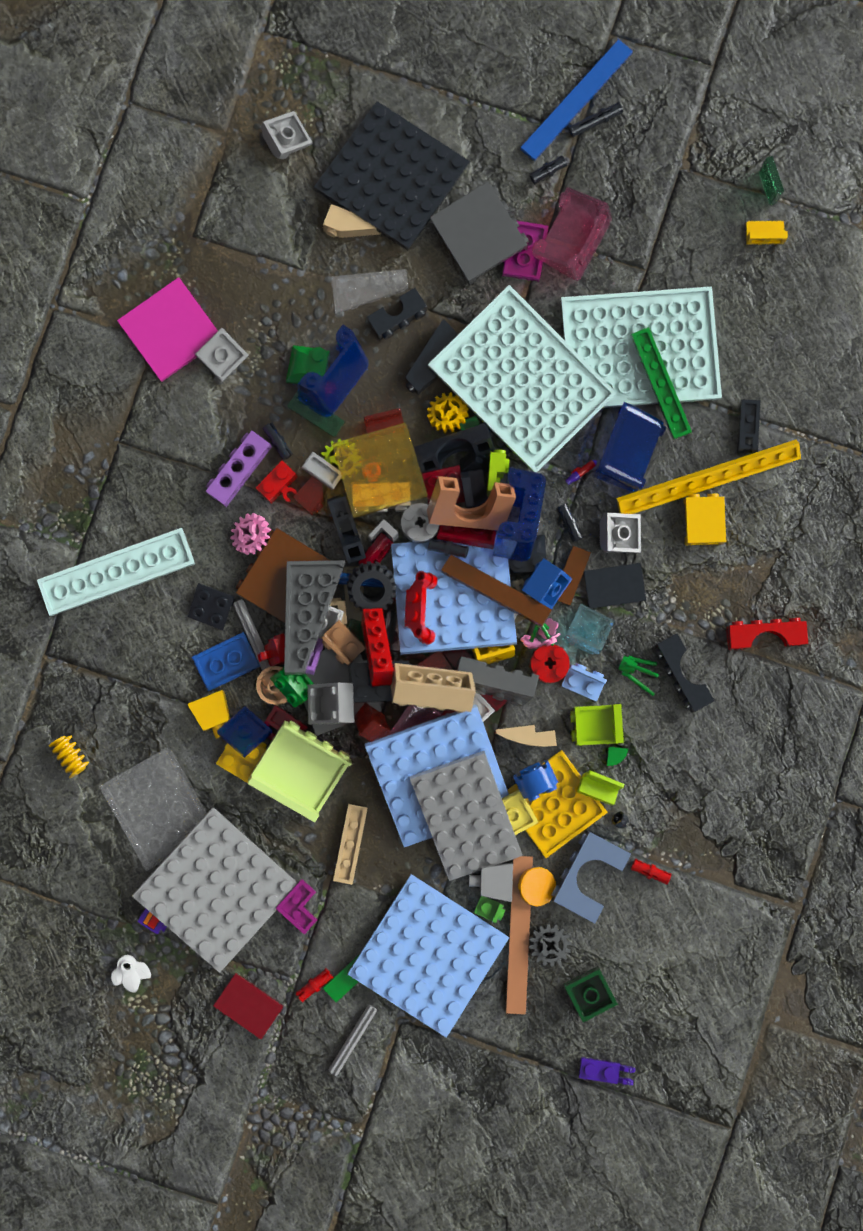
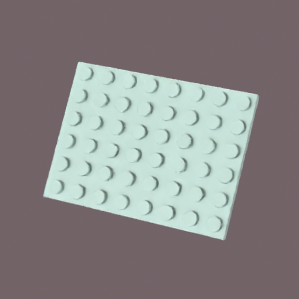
[428,285,617,474]
[561,287,722,408]

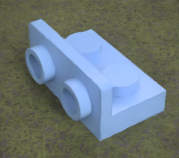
[561,663,607,702]

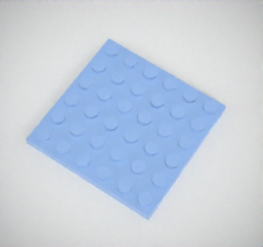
[391,534,517,655]
[365,704,509,847]
[348,874,509,1037]

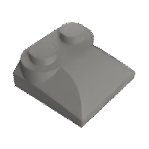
[261,111,312,159]
[600,513,641,553]

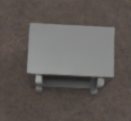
[308,683,354,724]

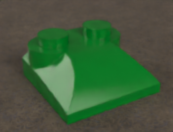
[286,345,330,389]

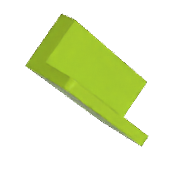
[577,771,625,806]

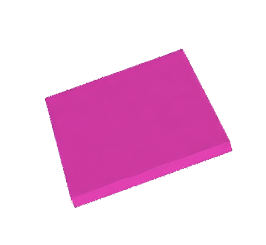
[117,277,218,382]

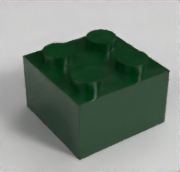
[563,966,618,1023]

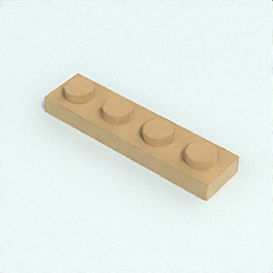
[333,804,368,885]

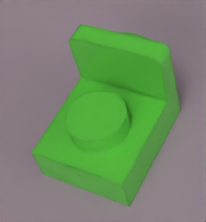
[474,896,505,924]

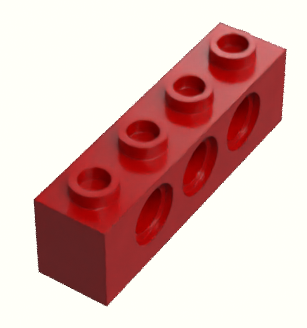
[361,608,393,686]

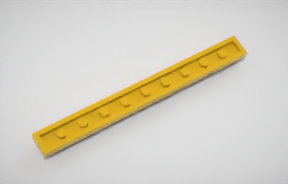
[616,440,801,514]

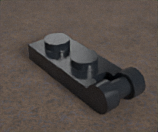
[737,399,761,454]

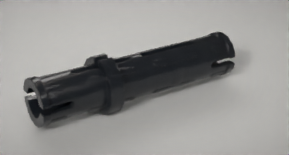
[568,102,623,138]

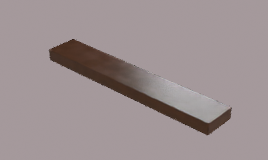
[441,555,552,627]

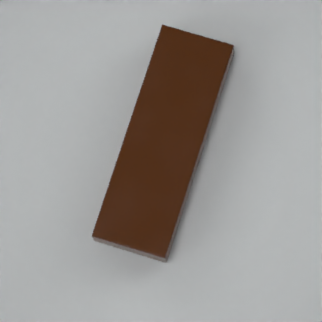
[558,546,591,606]

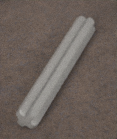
[233,600,270,671]
[329,1005,377,1076]

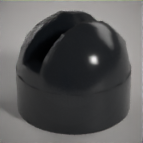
[612,811,629,829]

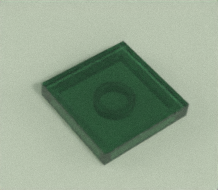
[758,156,784,206]

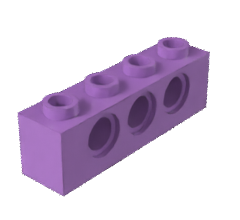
[206,431,272,507]

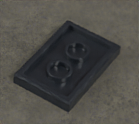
[584,563,646,609]

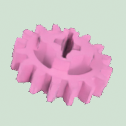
[230,513,271,555]

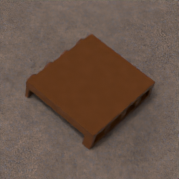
[236,528,331,623]

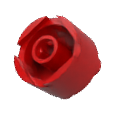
[530,644,570,684]

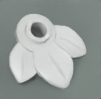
[111,955,151,992]

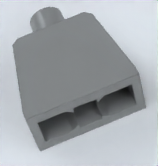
[469,863,513,902]

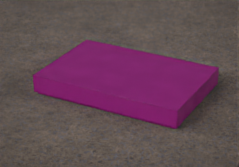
[502,221,548,282]

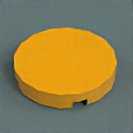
[518,867,556,906]

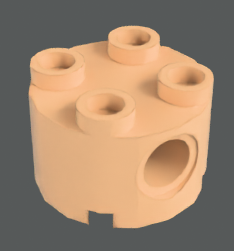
[256,666,288,705]

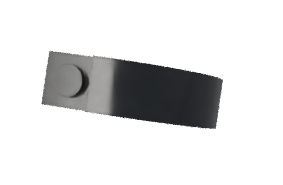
[327,494,366,564]

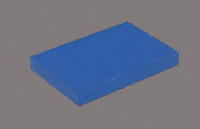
[192,632,260,692]

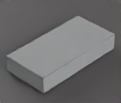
[301,451,344,490]

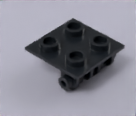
[188,583,235,630]

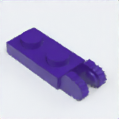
[578,1057,636,1085]

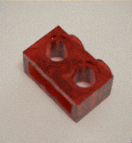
[354,703,391,742]

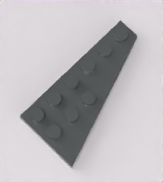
[284,560,345,675]

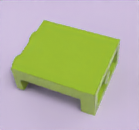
[570,704,624,746]

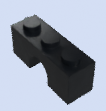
[367,288,427,341]

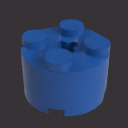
[513,760,558,802]

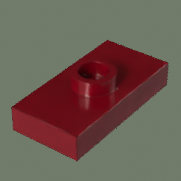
[358,533,394,565]

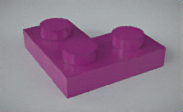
[275,879,318,935]

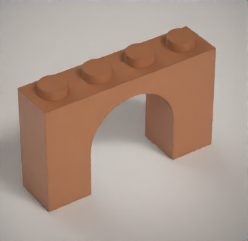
[427,476,516,531]

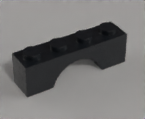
[414,423,495,473]
[654,633,715,713]

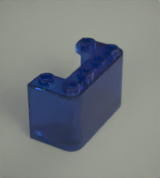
[492,467,546,561]

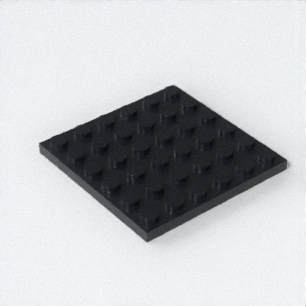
[314,101,470,251]

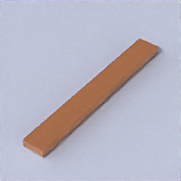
[506,856,533,1014]

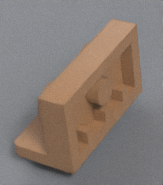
[321,619,365,666]

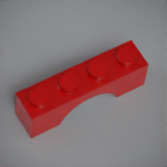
[726,618,808,650]

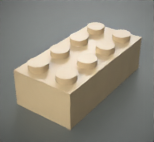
[391,663,476,712]

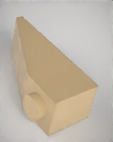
[323,204,381,238]

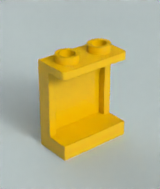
[683,494,726,545]

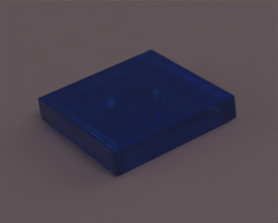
[217,706,272,758]

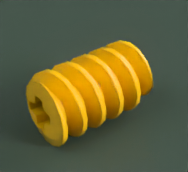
[49,735,89,779]

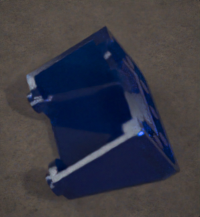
[298,325,368,417]
[594,402,666,492]

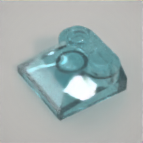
[565,604,615,654]

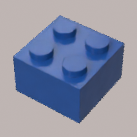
[522,558,572,609]

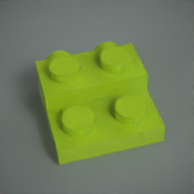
[487,450,509,497]

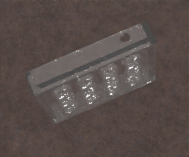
[99,747,207,871]

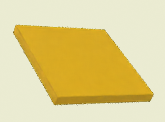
[507,750,608,858]

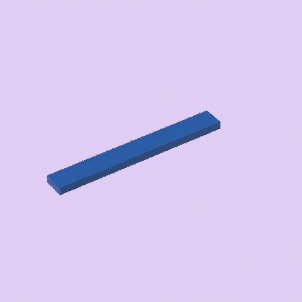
[520,39,633,162]

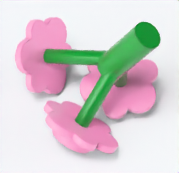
[520,618,560,649]

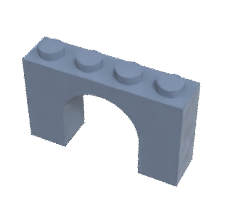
[551,831,631,923]

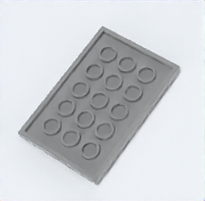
[410,751,522,881]

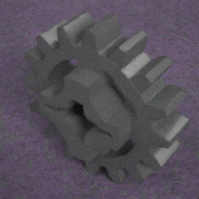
[529,923,571,967]

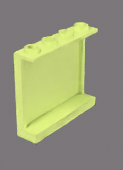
[248,721,352,822]

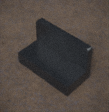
[460,469,488,509]

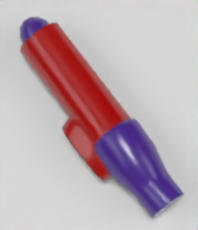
[565,460,597,485]

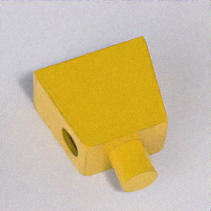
[188,690,231,739]

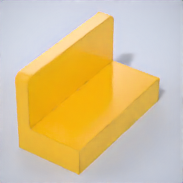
[746,221,788,244]

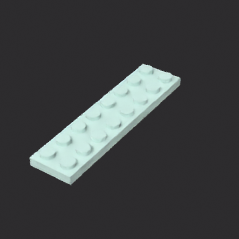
[37,528,195,616]

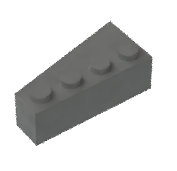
[455,657,539,706]

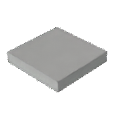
[195,328,249,382]

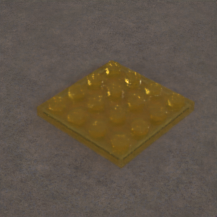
[332,423,427,518]

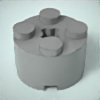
[401,503,439,543]

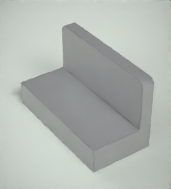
[368,520,399,543]

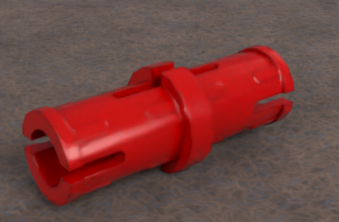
[631,858,671,885]
[295,968,334,1002]

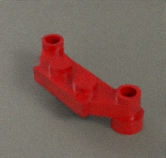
[404,571,438,645]

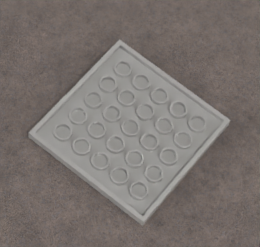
[132,807,298,973]

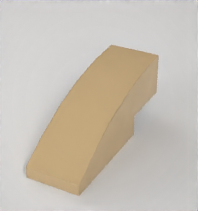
[495,725,557,747]

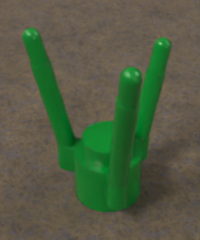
[618,655,659,696]

